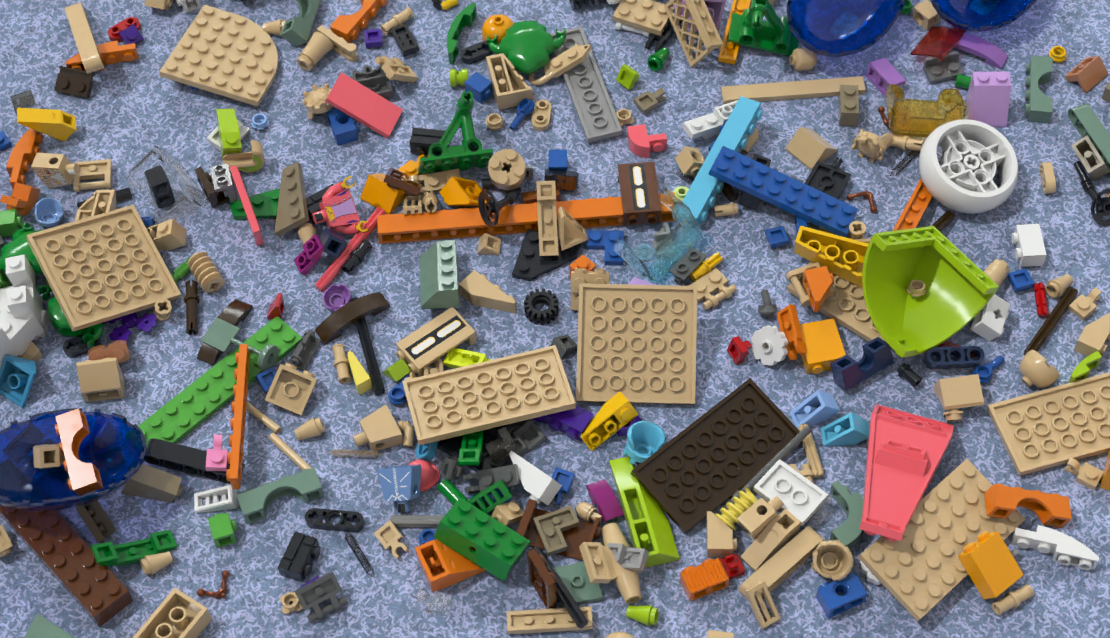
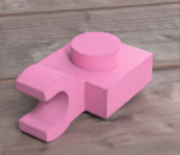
[206,435,228,471]

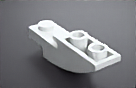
[682,100,738,139]
[1011,525,1099,570]

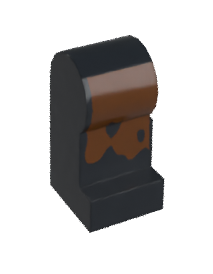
[544,169,579,190]

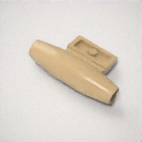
[579,523,642,604]

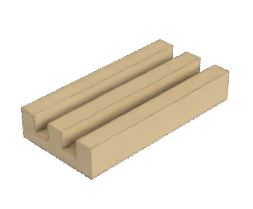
[403,195,423,215]
[744,580,781,629]

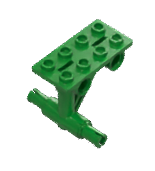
[728,0,800,56]
[418,91,493,175]

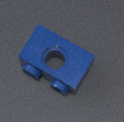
[327,107,360,146]
[816,573,868,619]

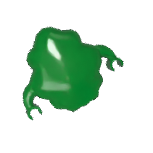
[486,20,566,75]
[0,222,44,275]
[38,285,104,348]

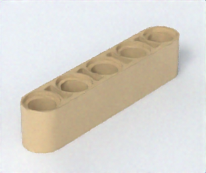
[738,526,825,604]

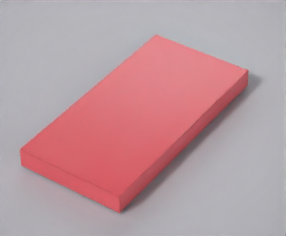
[325,72,403,138]
[230,165,264,246]

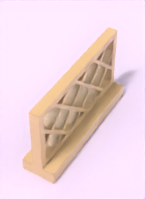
[664,0,723,67]

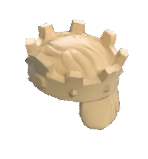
[302,83,334,119]
[851,128,893,163]
[811,539,854,581]

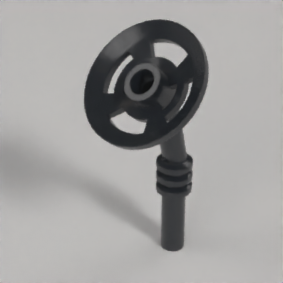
[1073,161,1110,226]
[478,187,521,227]

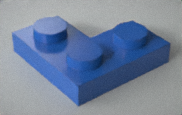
[586,230,624,265]

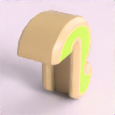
[222,140,265,175]

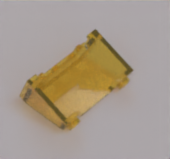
[885,84,967,138]

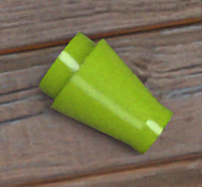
[626,605,659,626]

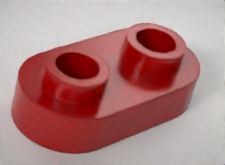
[108,17,141,42]

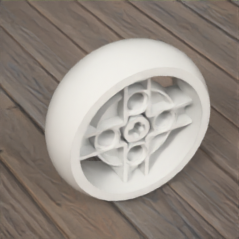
[919,119,1018,214]

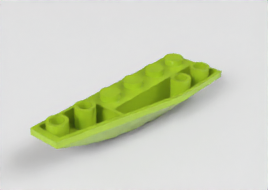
[609,456,680,568]

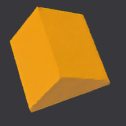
[360,173,408,214]

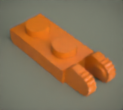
[777,304,807,361]

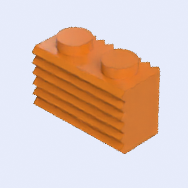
[680,558,729,601]

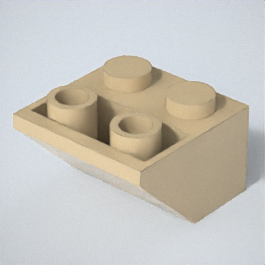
[76,357,125,403]

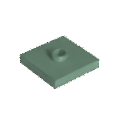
[554,562,603,608]

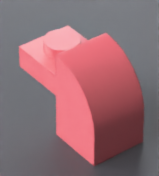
[627,124,667,158]

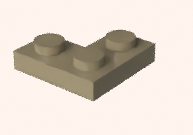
[533,505,579,557]

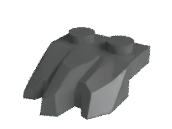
[352,65,393,99]

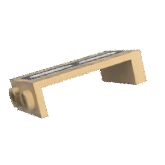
[396,307,477,377]

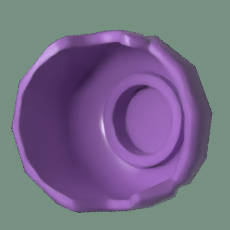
[322,283,352,312]

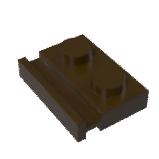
[54,66,95,98]

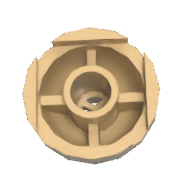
[1019,350,1060,388]

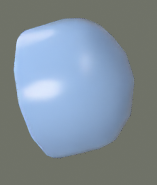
[35,198,63,227]

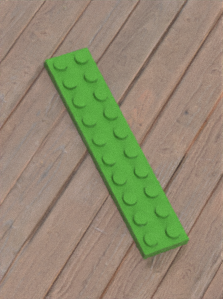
[126,317,303,454]

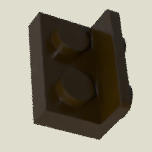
[194,166,229,208]
[76,497,116,543]

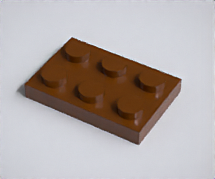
[527,549,558,609]

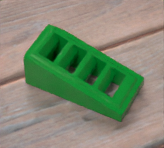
[467,479,513,514]

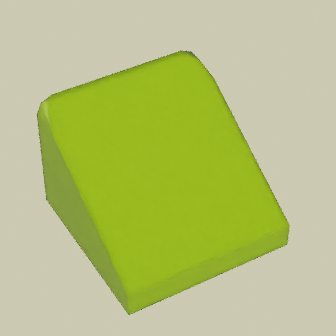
[383,359,411,382]

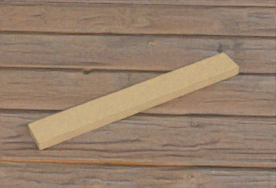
[721,76,866,104]

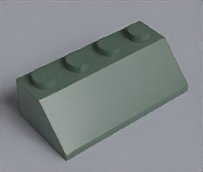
[419,240,460,310]

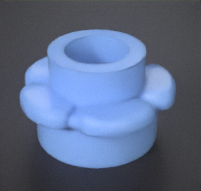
[251,113,269,130]

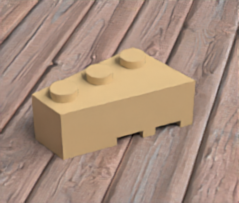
[486,53,533,110]

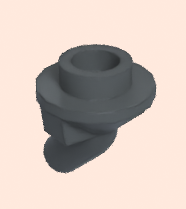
[758,290,777,317]

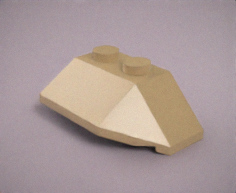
[75,190,117,221]

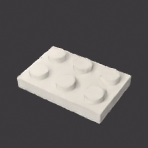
[753,459,828,526]

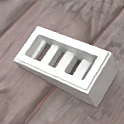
[194,485,238,513]

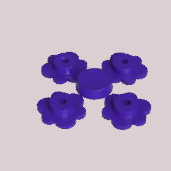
[103,312,157,341]

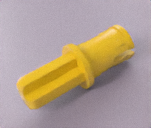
[689,252,723,282]

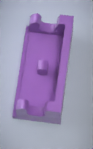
[865,58,906,98]

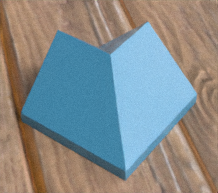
[0,355,36,408]

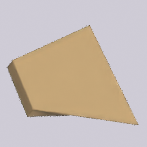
[557,206,588,251]

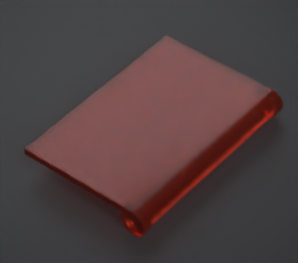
[911,26,966,62]

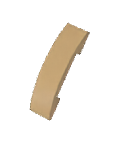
[536,181,559,256]

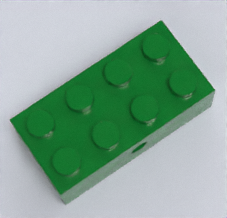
[434,498,530,581]

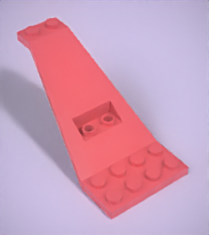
[859,404,954,542]

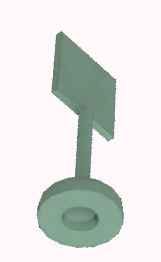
[201,317,279,371]

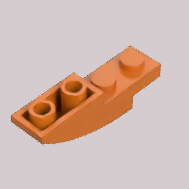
[66,41,139,72]
[6,128,43,189]

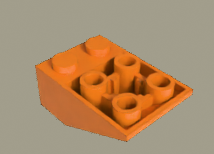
[415,539,486,593]

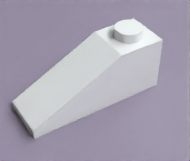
[509,451,562,505]

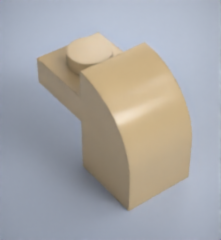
[33,444,66,468]

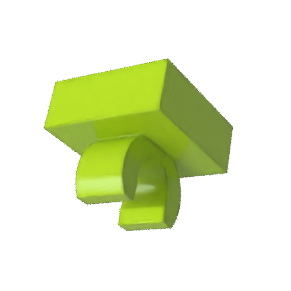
[616,64,640,90]

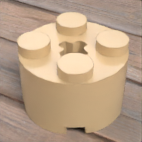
[488,149,526,191]

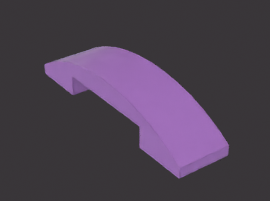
[935,31,1008,69]

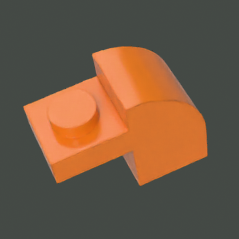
[0,182,40,216]

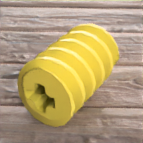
[715,486,758,531]

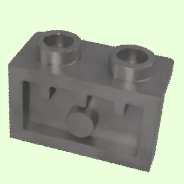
[923,51,965,85]
[210,163,238,204]

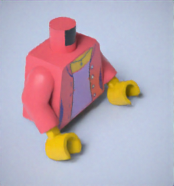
[312,176,370,234]

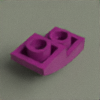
[294,234,325,275]
[586,479,624,522]

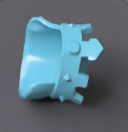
[623,421,666,465]

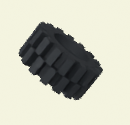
[524,288,559,325]

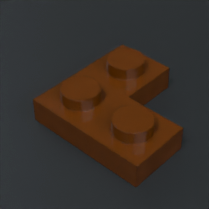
[383,167,422,196]

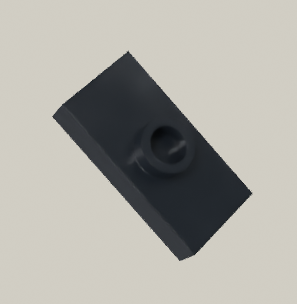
[390,24,419,57]

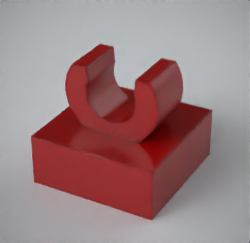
[727,336,752,365]
[719,553,745,580]

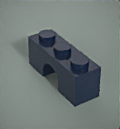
[830,337,894,390]

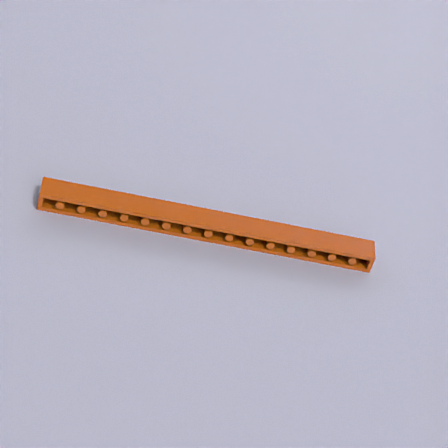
[377,193,677,244]

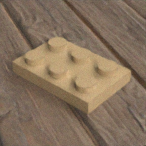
[613,0,674,36]

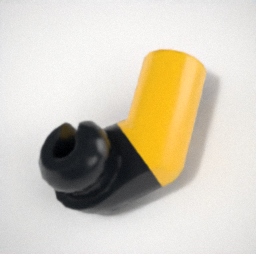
[432,0,458,10]

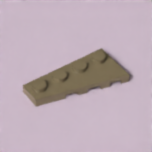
[274,161,309,237]

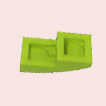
[1068,351,1102,383]

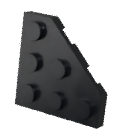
[512,229,582,281]

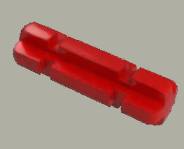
[1033,282,1049,318]

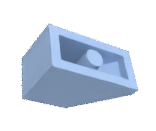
[789,390,840,429]

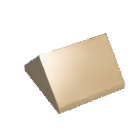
[785,127,837,171]
[933,374,984,410]

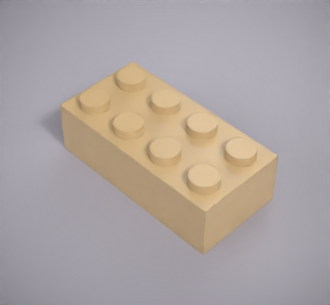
[133,588,212,638]

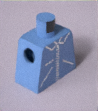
[377,464,421,512]

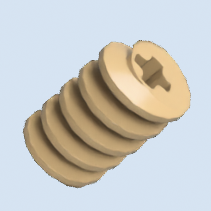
[188,251,225,293]

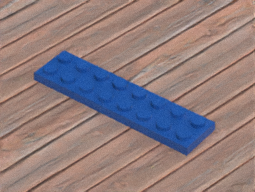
[709,146,858,237]

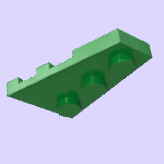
[229,188,280,220]

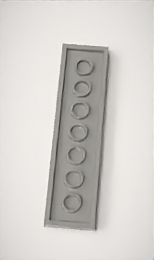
[550,26,622,143]

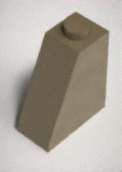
[121,461,183,503]

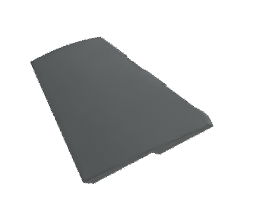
[506,419,548,457]

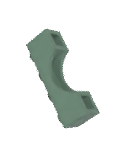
[280,0,322,47]
[1024,55,1053,123]
[237,468,324,524]

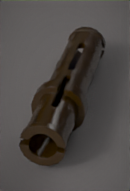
[184,280,199,335]

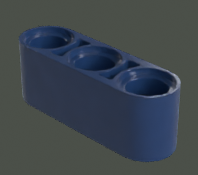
[924,346,985,369]

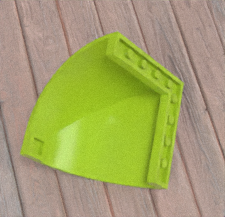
[862,226,999,358]

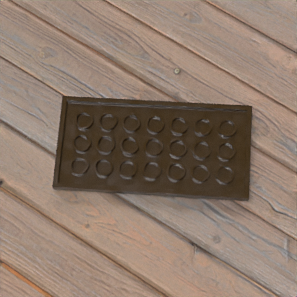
[631,378,800,534]

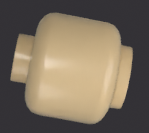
[789,48,817,71]

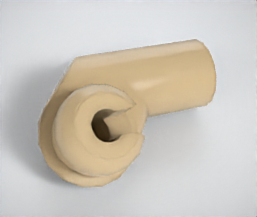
[398,420,415,447]

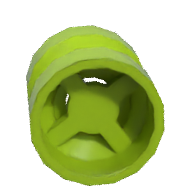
[450,69,468,87]

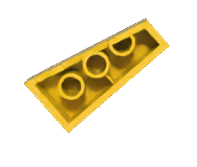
[794,226,869,288]

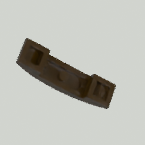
[315,292,390,345]
[197,299,253,366]

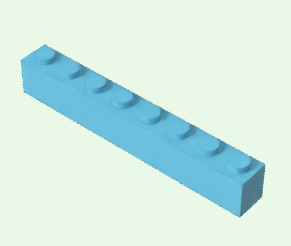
[677,96,763,228]

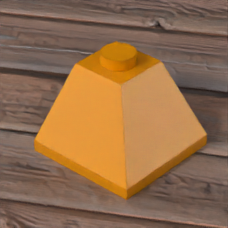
[439,176,487,208]

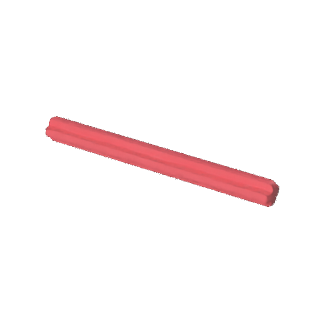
[315,207,385,292]

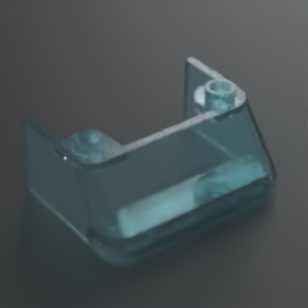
[613,188,702,283]

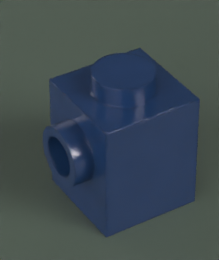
[319,227,346,258]

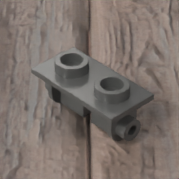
[669,247,707,284]
[288,330,322,370]

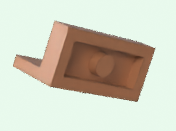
[1065,55,1108,92]

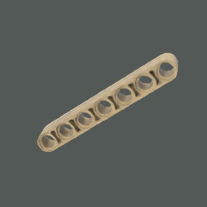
[65,2,104,74]

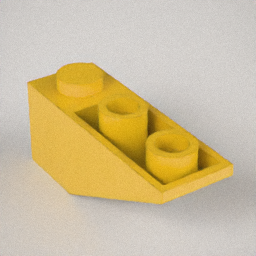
[17,108,76,141]
[580,392,638,452]

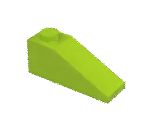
[216,109,241,158]

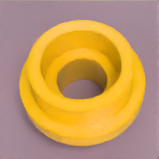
[1048,46,1067,63]

